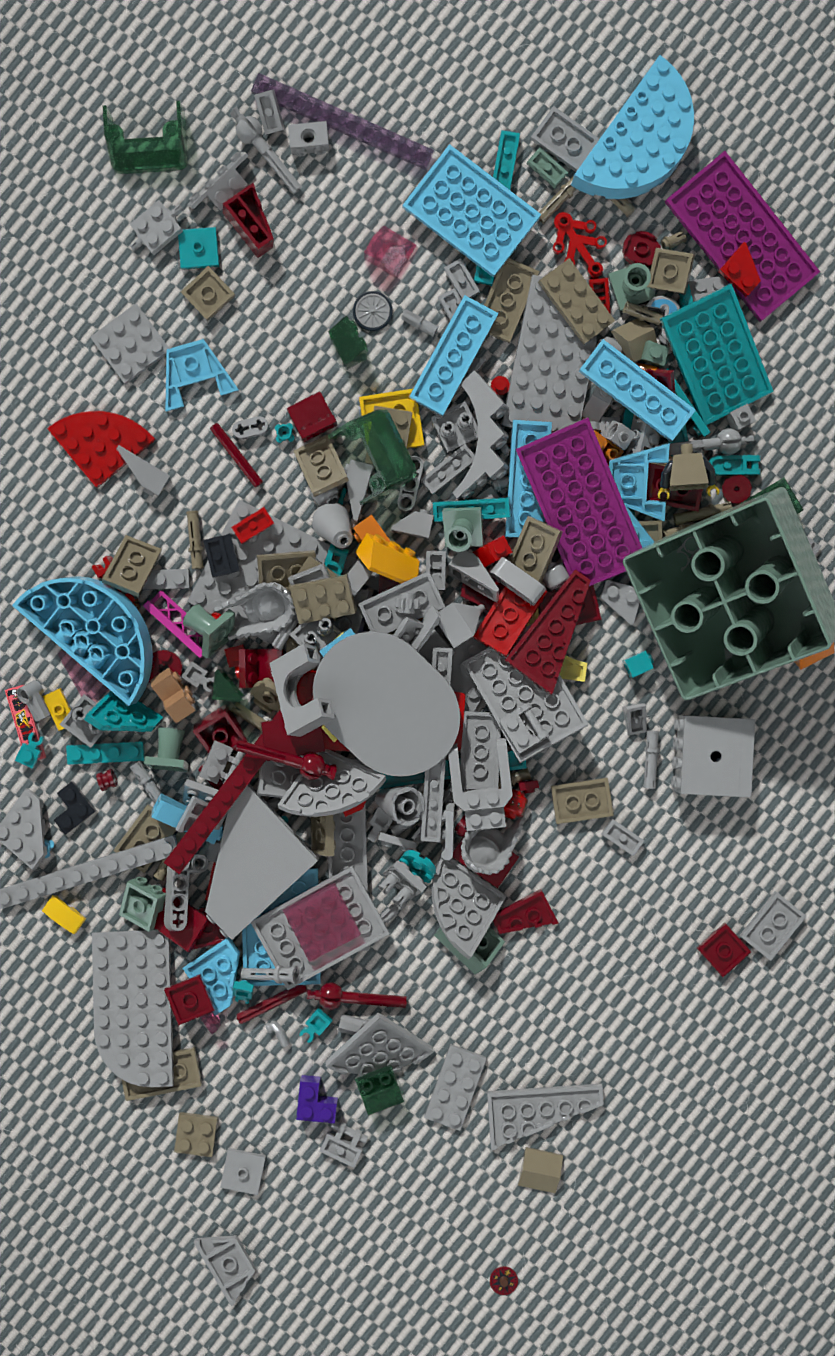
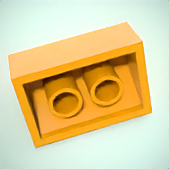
[355,533,420,584]

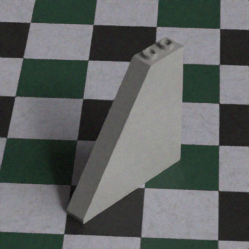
[205,783,319,940]

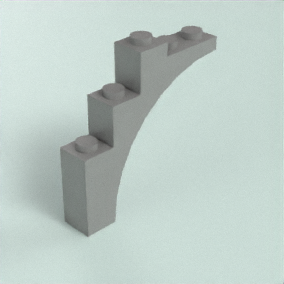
[452,370,509,500]

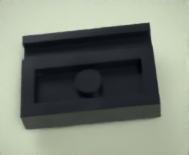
[203,533,240,578]

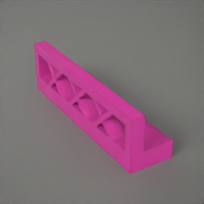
[143,590,204,658]

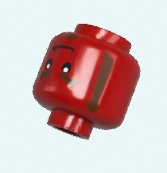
[504,789,528,819]

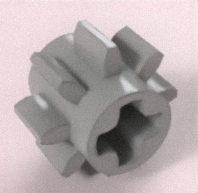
[395,593,420,614]

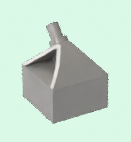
[438,602,485,649]

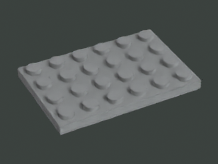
[463,625,589,763]
[251,865,390,990]

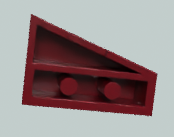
[223,182,274,258]

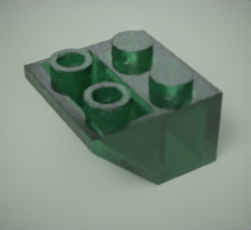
[328,316,368,369]
[355,1065,405,1115]

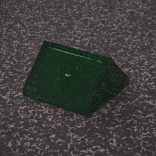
[212,669,247,702]

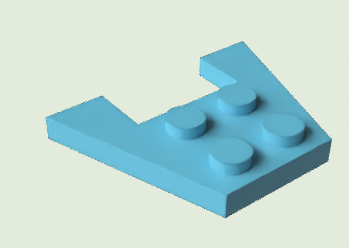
[165,339,240,412]
[609,443,670,521]

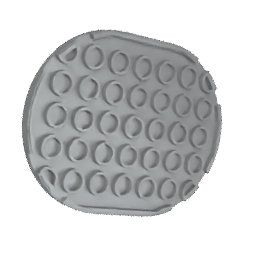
[313,631,460,776]

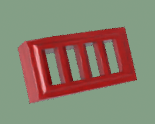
[588,278,610,313]

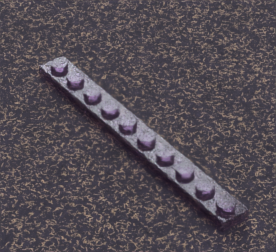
[251,73,434,170]

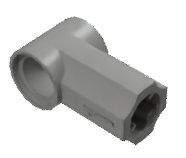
[17,680,50,722]
[338,1014,371,1035]

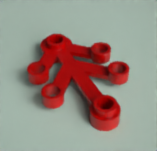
[552,212,607,279]

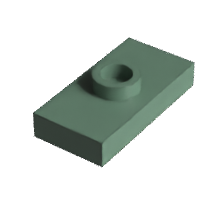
[527,147,568,189]

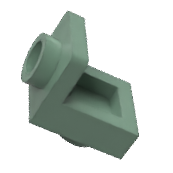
[641,340,669,368]

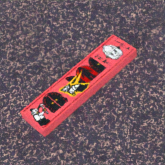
[5,685,46,760]

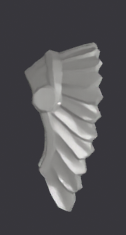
[214,582,295,640]
[461,816,526,875]

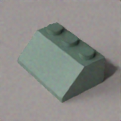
[434,926,505,975]

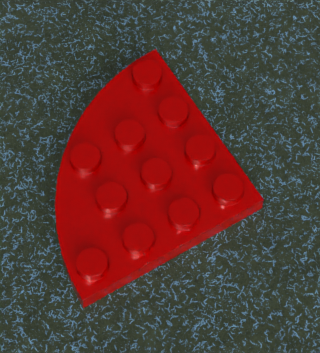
[47,411,156,488]

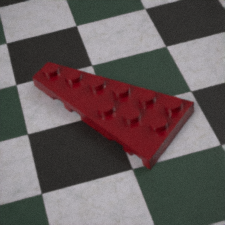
[505,569,591,695]

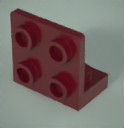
[287,391,338,443]
[239,649,284,688]

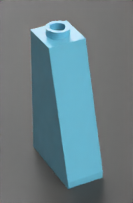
[151,793,224,844]

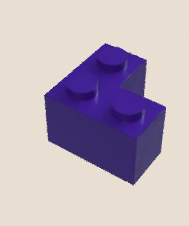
[296,1075,338,1124]

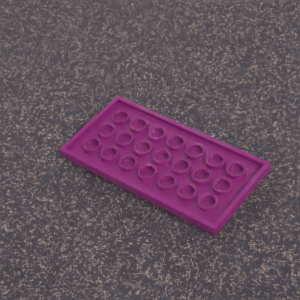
[665,151,820,322]
[516,417,642,586]

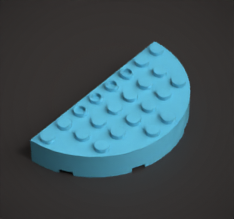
[571,55,694,199]
[12,576,153,706]

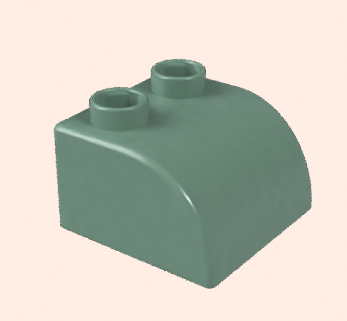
[623,487,835,700]

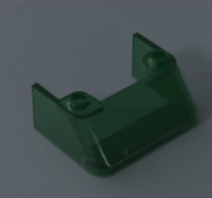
[102,101,188,174]
[328,409,416,505]

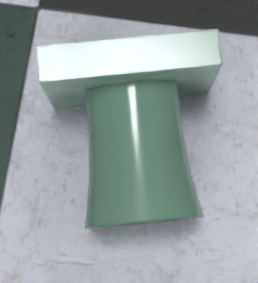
[607,263,656,312]
[442,507,484,552]
[183,604,235,659]
[144,728,189,772]

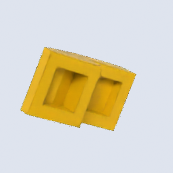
[42,895,86,934]

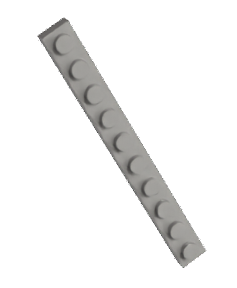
[421,647,453,842]
[0,834,178,909]

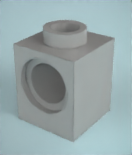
[725,404,756,431]
[603,420,636,450]

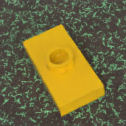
[43,688,71,731]

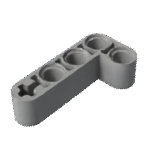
[164,855,209,931]

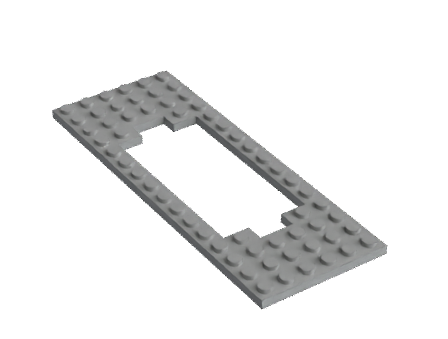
[187,499,489,712]

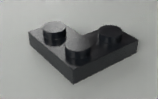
[54,781,97,835]

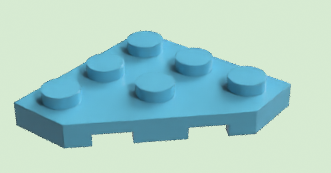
[182,937,240,1015]

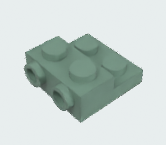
[119,877,166,932]

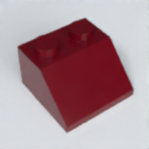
[193,704,247,753]

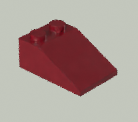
[647,463,704,511]

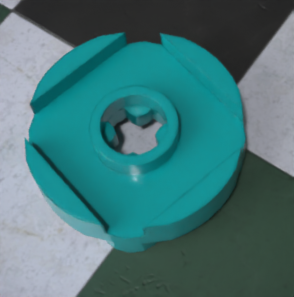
[399,850,436,883]

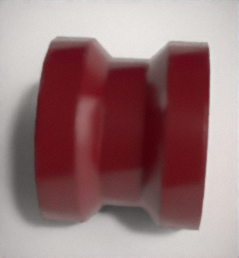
[96,769,118,792]

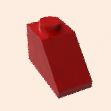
[472,535,513,568]

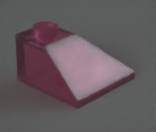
[364,226,417,278]

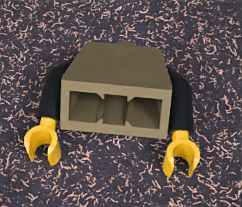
[658,444,720,499]

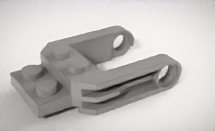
[448,738,513,831]

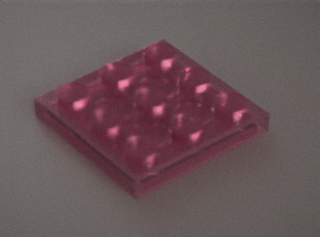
[283,882,361,962]

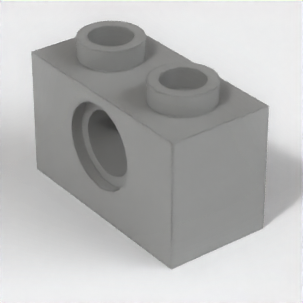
[288,121,330,157]

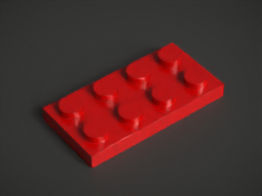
[473,586,547,657]

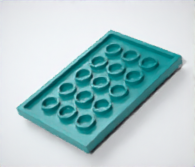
[660,284,774,425]

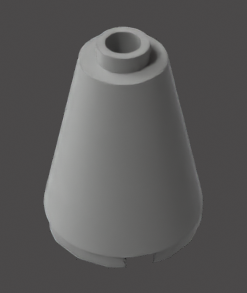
[312,503,352,548]
[375,787,425,826]

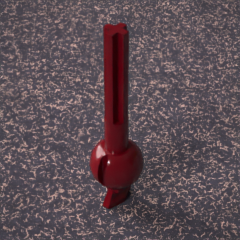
[235,740,337,780]
[306,982,407,1010]

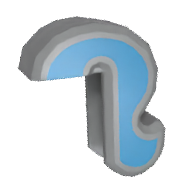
[646,296,680,345]

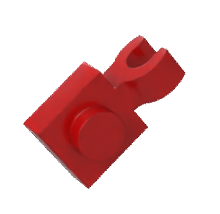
[224,644,245,680]

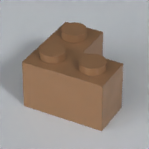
[150,668,196,723]

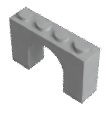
[270,643,335,737]

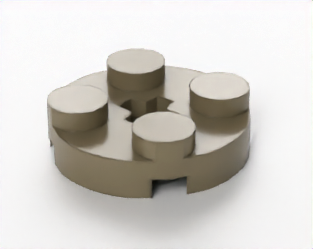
[251,678,280,713]

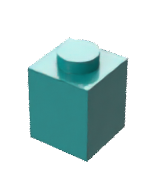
[622,651,654,678]

